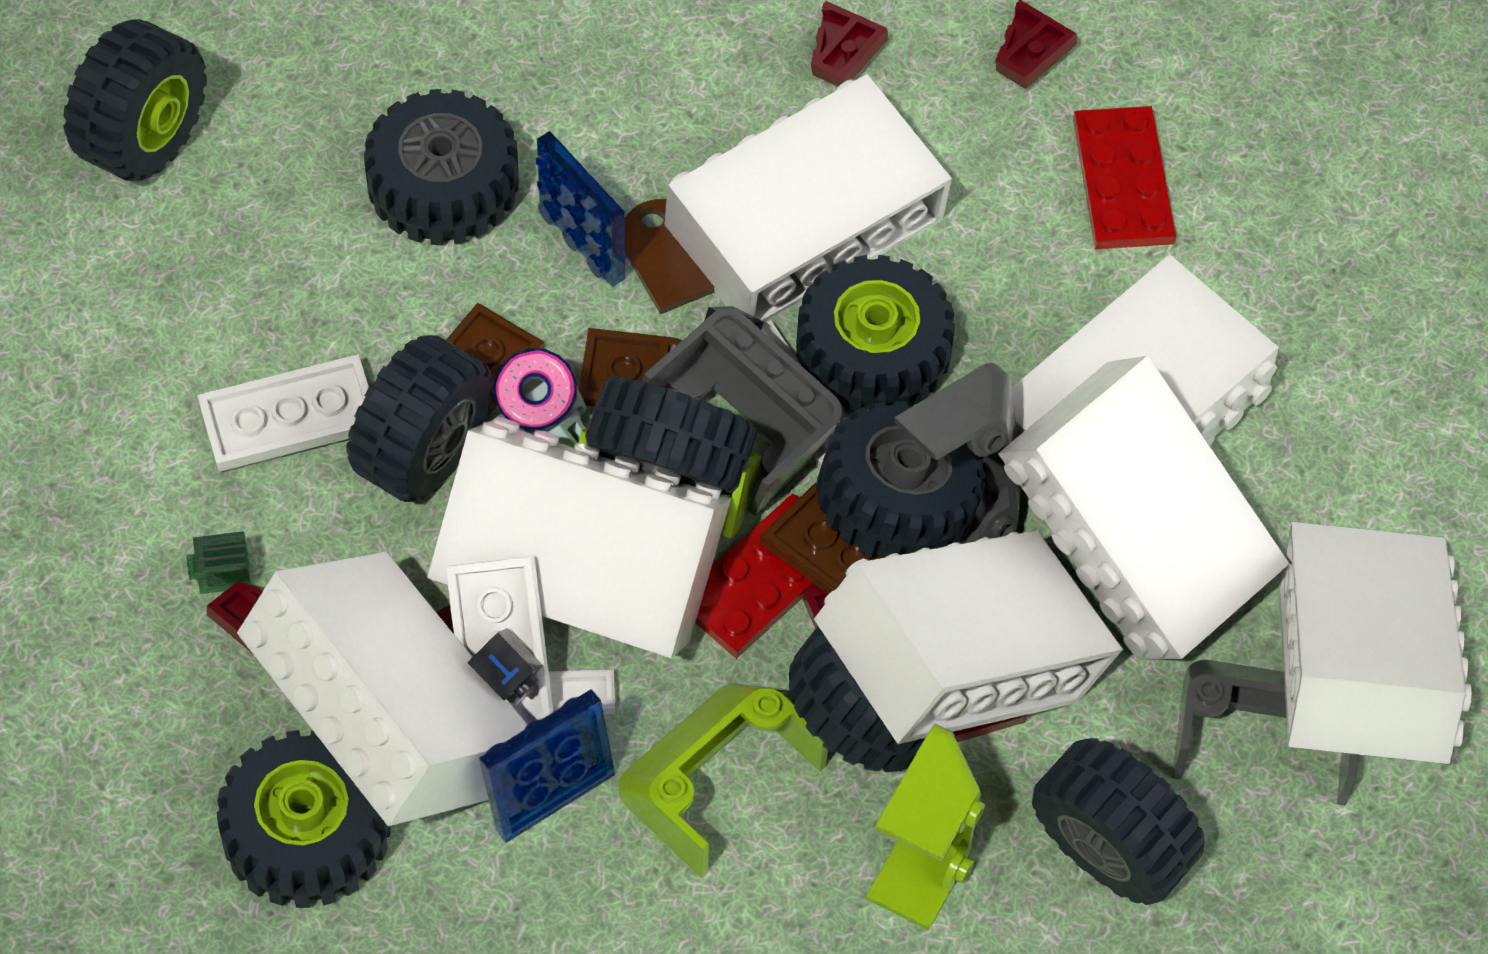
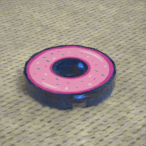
[494,348,577,432]

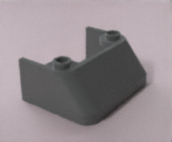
[642,308,842,516]
[894,363,1021,544]
[1172,660,1359,806]

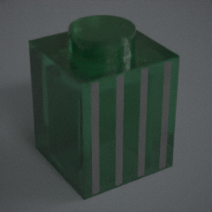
[186,531,251,594]

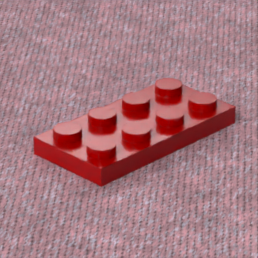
[1073,106,1176,250]
[695,493,812,659]

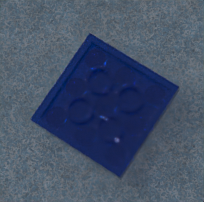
[536,131,625,287]
[479,689,615,843]

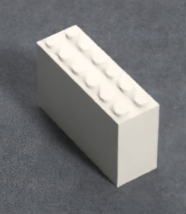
[664,74,952,322]
[1012,254,1279,446]
[998,356,1289,659]
[427,418,731,658]
[1279,522,1472,764]
[814,530,1123,744]
[237,552,539,826]

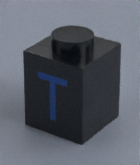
[467,628,544,701]

